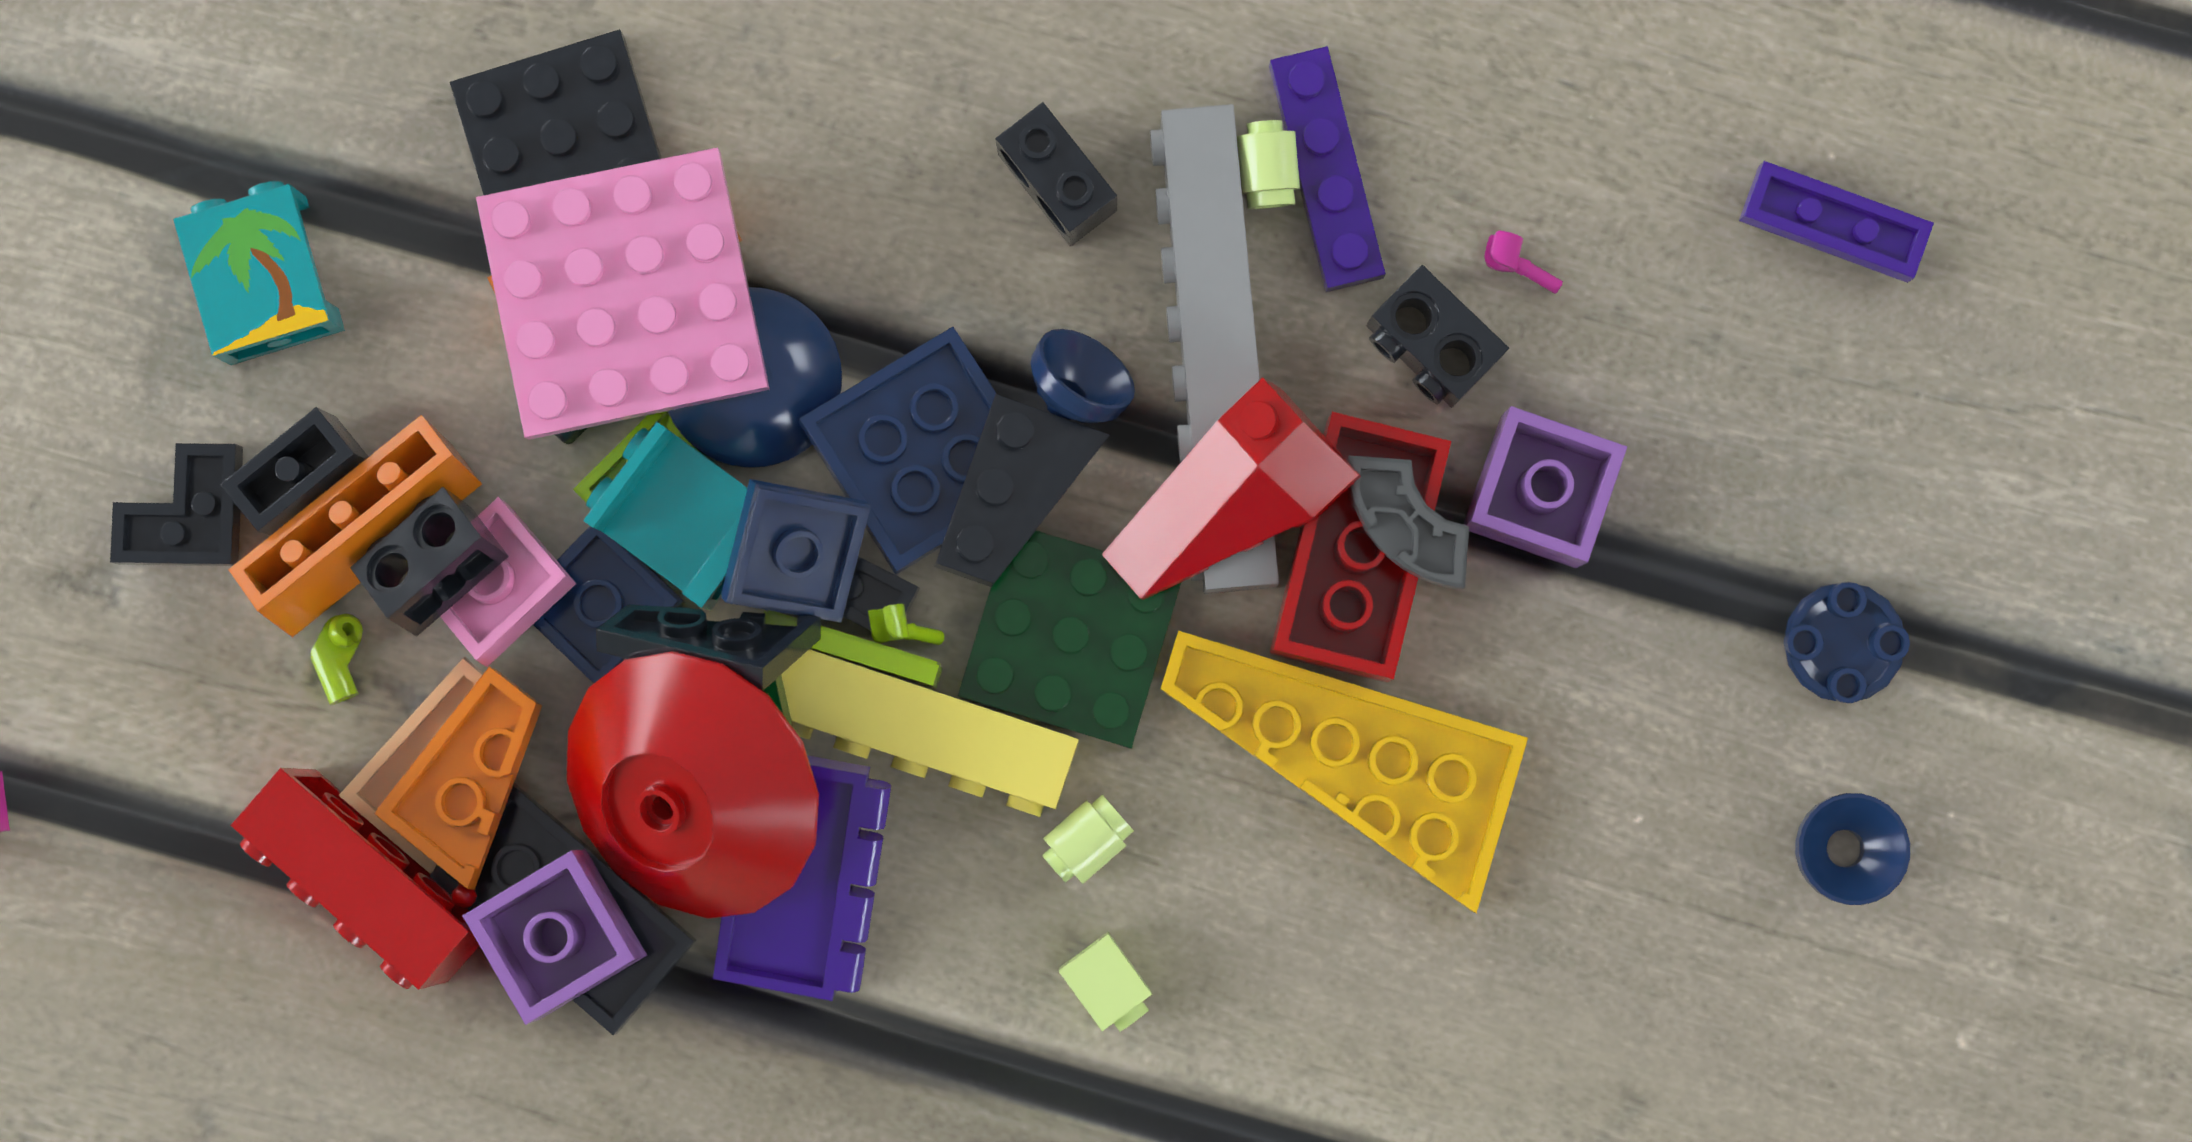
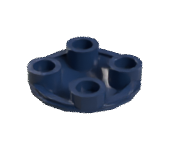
[1783,582,1910,704]

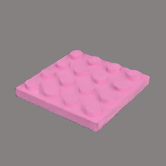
[476,147,770,440]

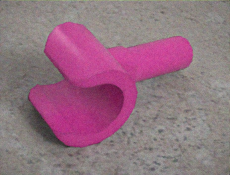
[1484,231,1563,294]

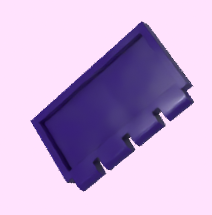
[713,755,892,1001]

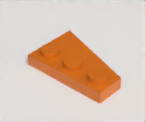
[374,666,542,890]

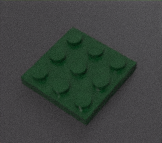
[958,531,1182,749]

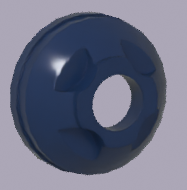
[1030,329,1135,423]
[1795,793,1910,905]

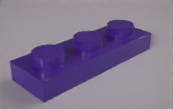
[1739,161,1934,283]

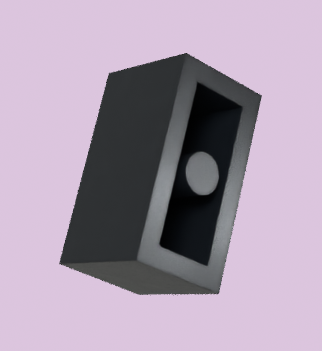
[220,407,369,536]

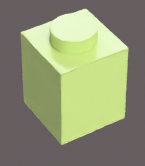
[1058,932,1152,1032]

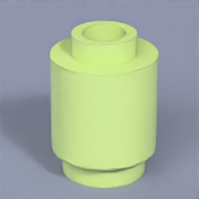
[1237,120,1300,209]
[1042,795,1134,884]

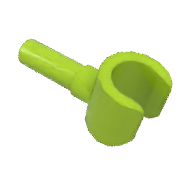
[868,604,945,645]

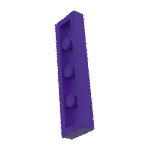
[1269,46,1386,292]

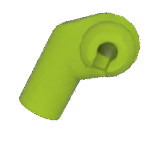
[310,613,363,705]

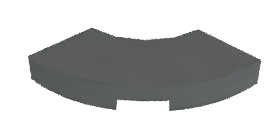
[1348,455,1469,590]

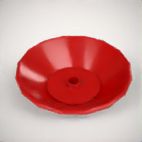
[567,651,819,919]

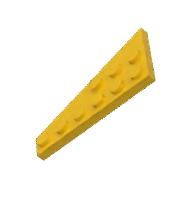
[1160,630,1528,914]

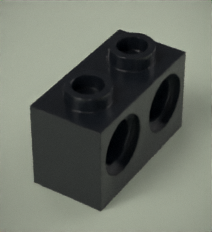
[995,102,1117,247]
[1366,265,1509,408]
[350,487,509,636]

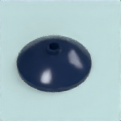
[668,287,842,468]

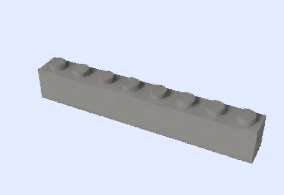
[1150,104,1279,594]

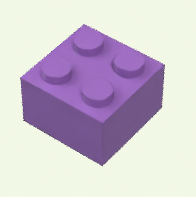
[1463,406,1627,568]
[462,849,647,1025]

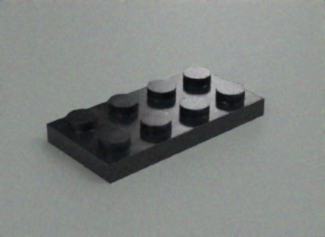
[429,783,697,1036]

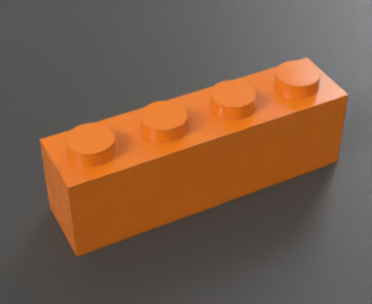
[228,415,482,638]

